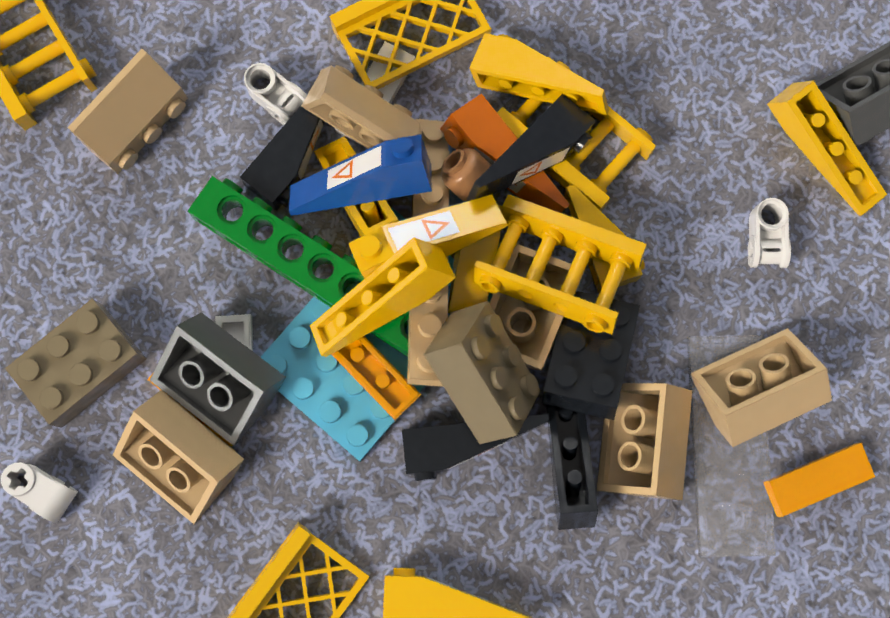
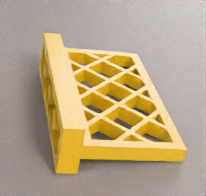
[329,0,491,89]
[227,522,370,618]

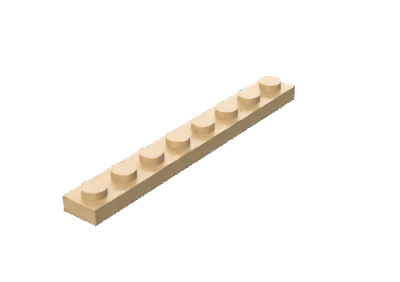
[407,119,450,387]

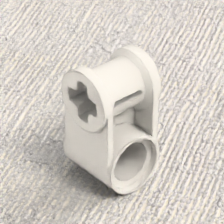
[244,63,307,125]
[748,198,791,268]
[1,462,78,524]

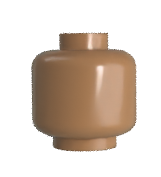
[442,148,492,202]

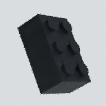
[542,291,640,420]

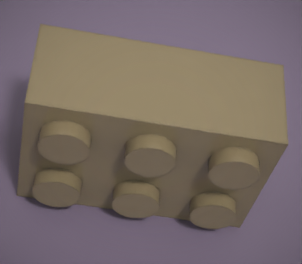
[5,298,147,428]
[424,301,541,444]

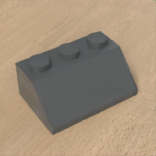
[816,41,890,147]
[150,312,286,446]

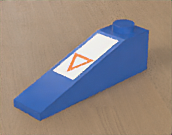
[289,134,432,216]

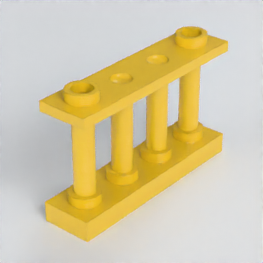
[0,0,97,131]
[497,56,656,211]
[474,194,647,335]

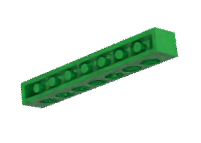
[187,176,409,357]

